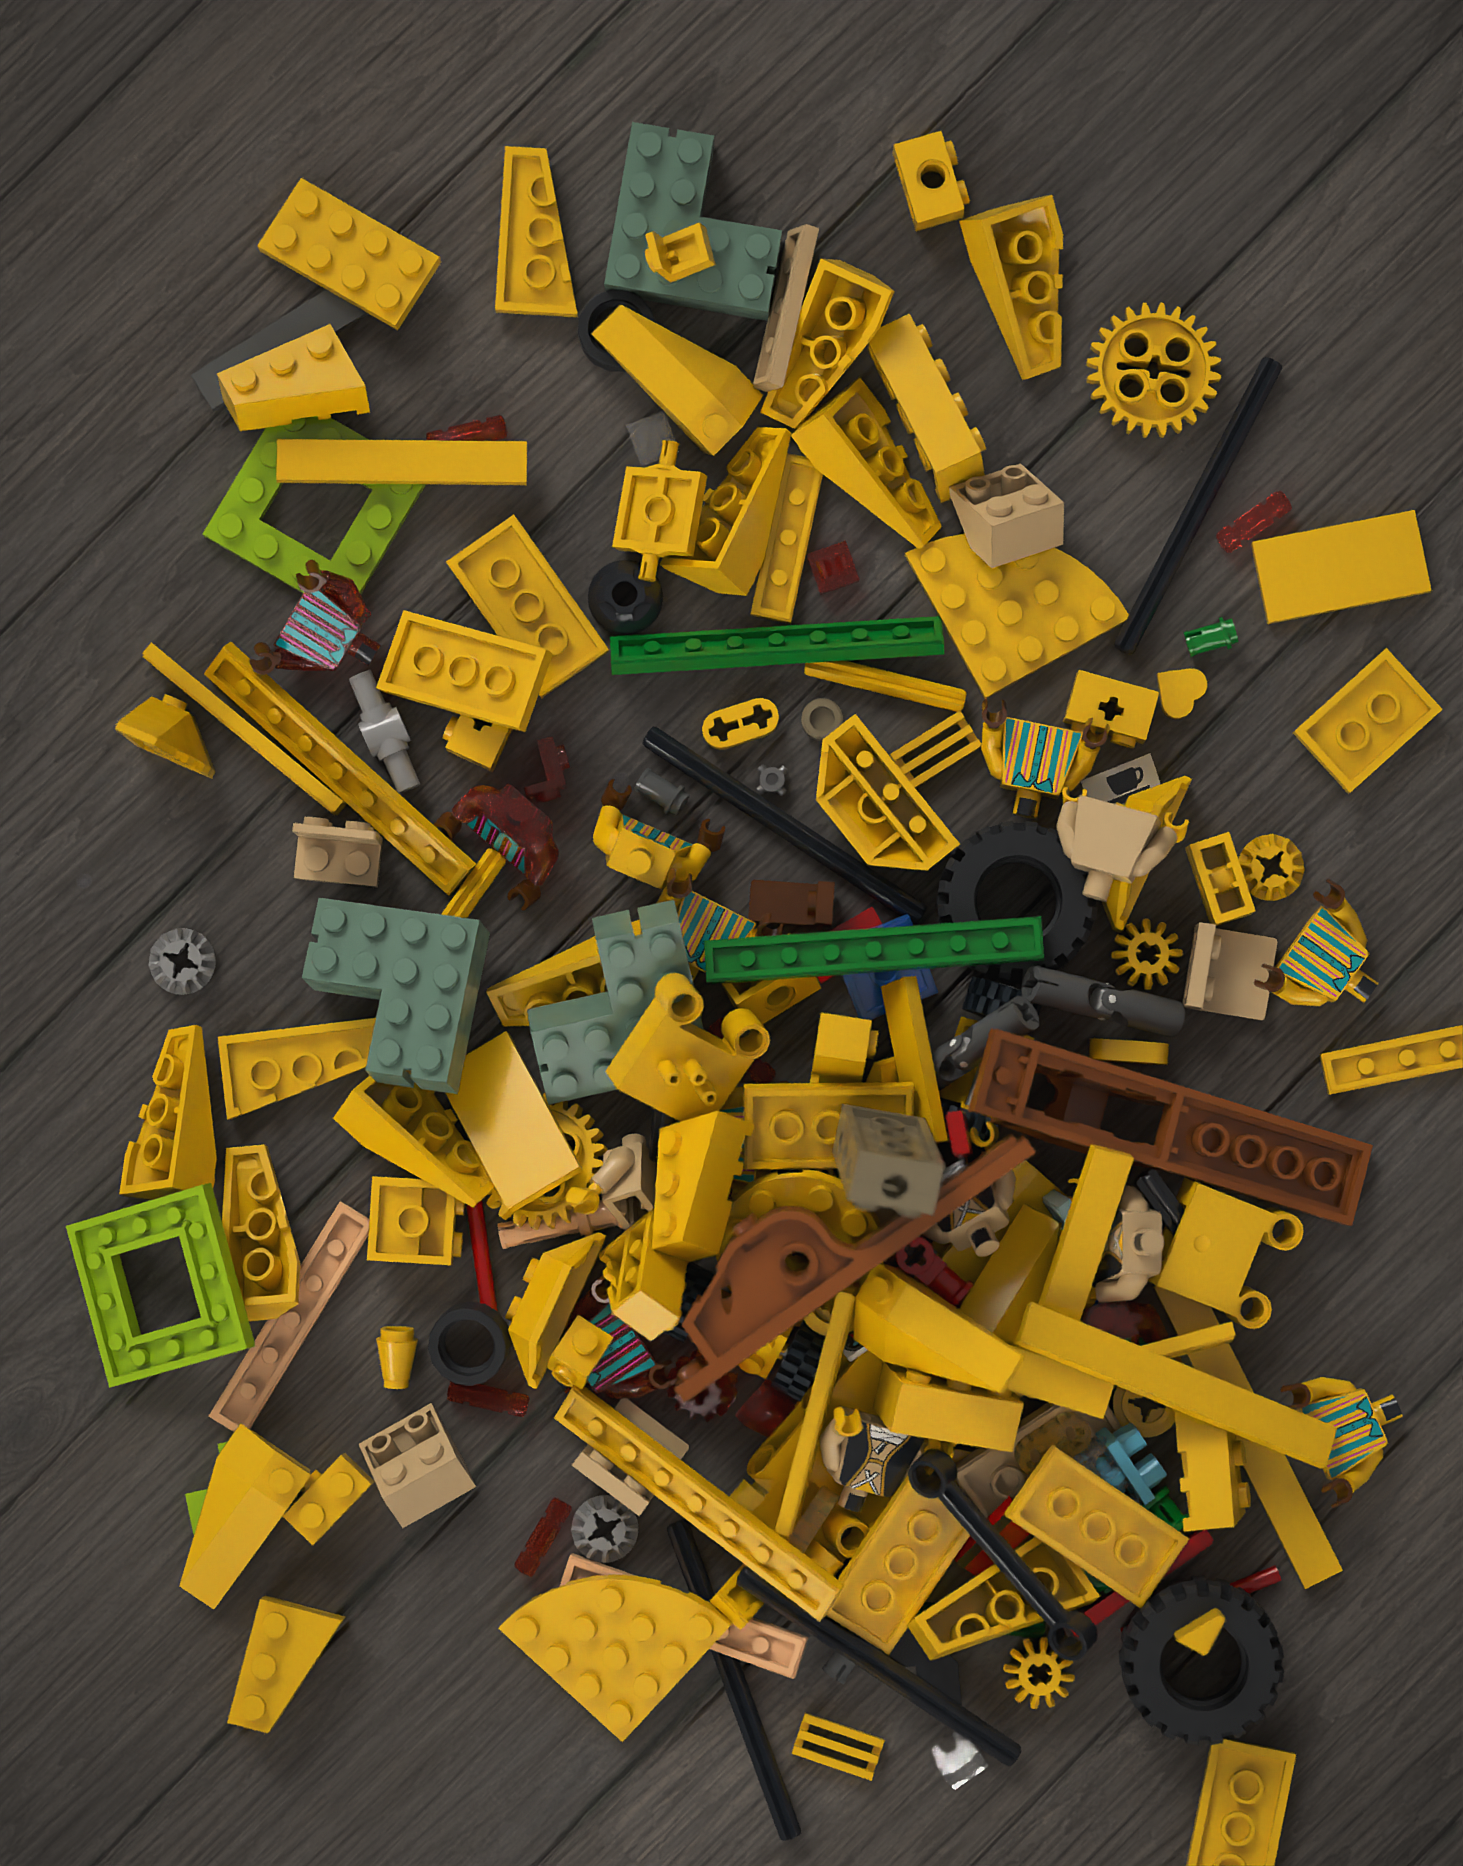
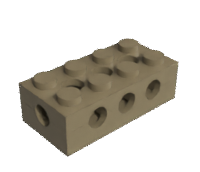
[832,1104,944,1218]

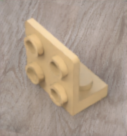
[292,817,383,888]
[1182,922,1277,1021]
[572,1397,689,1516]

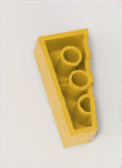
[867,313,986,503]
[907,1537,1100,1661]

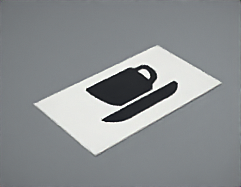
[1081,753,1161,805]

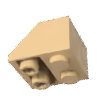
[949,464,1064,568]
[359,1403,476,1528]

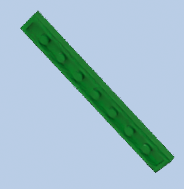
[610,616,944,675]
[704,916,1044,984]

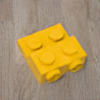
[367,1176,465,1265]

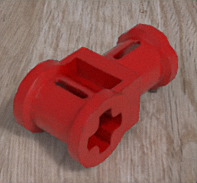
[895,1237,974,1307]

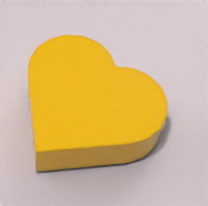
[1156,668,1207,719]

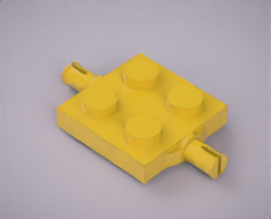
[612,440,707,582]

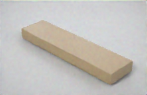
[753,224,819,392]

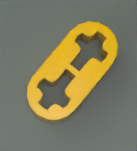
[702,698,779,750]
[1089,1038,1169,1065]

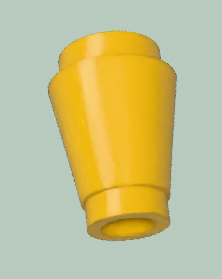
[376,1326,418,1389]

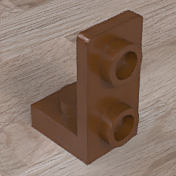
[748,880,835,927]

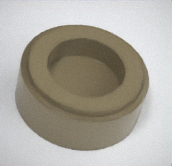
[801,698,843,741]

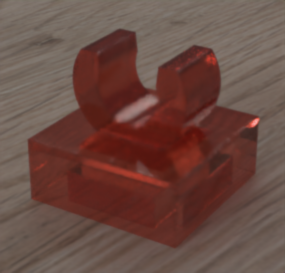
[806,541,859,595]

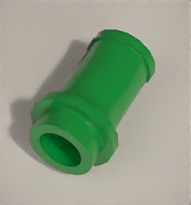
[1183,617,1239,657]

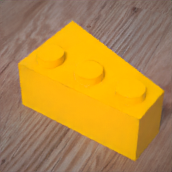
[217,324,370,432]
[810,1013,878,1083]
[652,1111,755,1262]
[598,1208,689,1341]
[873,1362,1024,1452]
[1174,1409,1251,1532]
[227,1595,345,1733]

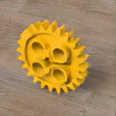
[1086,302,1221,438]
[486,1093,608,1230]

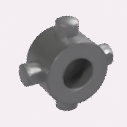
[756,764,788,796]

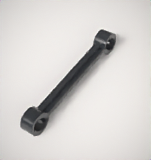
[908,1449,1098,1661]

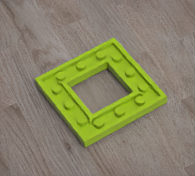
[203,416,426,619]
[66,1183,256,1388]

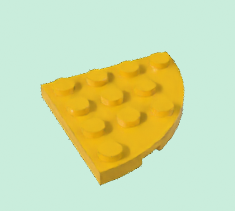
[905,534,1129,699]
[498,1574,732,1742]

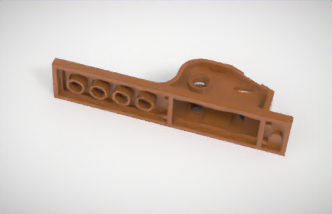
[968,1029,1373,1226]
[674,1133,1036,1403]

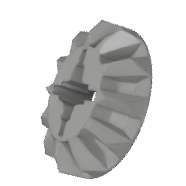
[148,928,216,995]
[571,1495,638,1563]

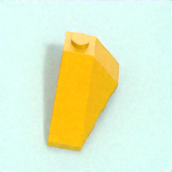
[115,694,215,779]
[222,1144,300,1321]

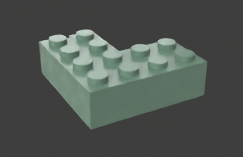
[604,122,782,321]
[302,898,490,1094]
[527,900,703,1105]

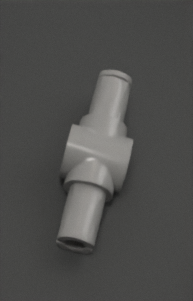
[349,670,420,794]

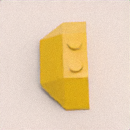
[816,714,960,871]
[1102,775,1192,933]
[505,1232,607,1389]

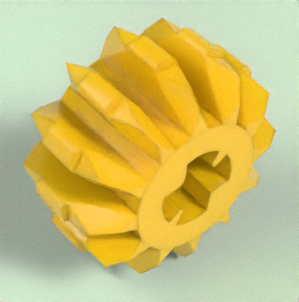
[1111,918,1183,990]
[1003,1636,1075,1709]

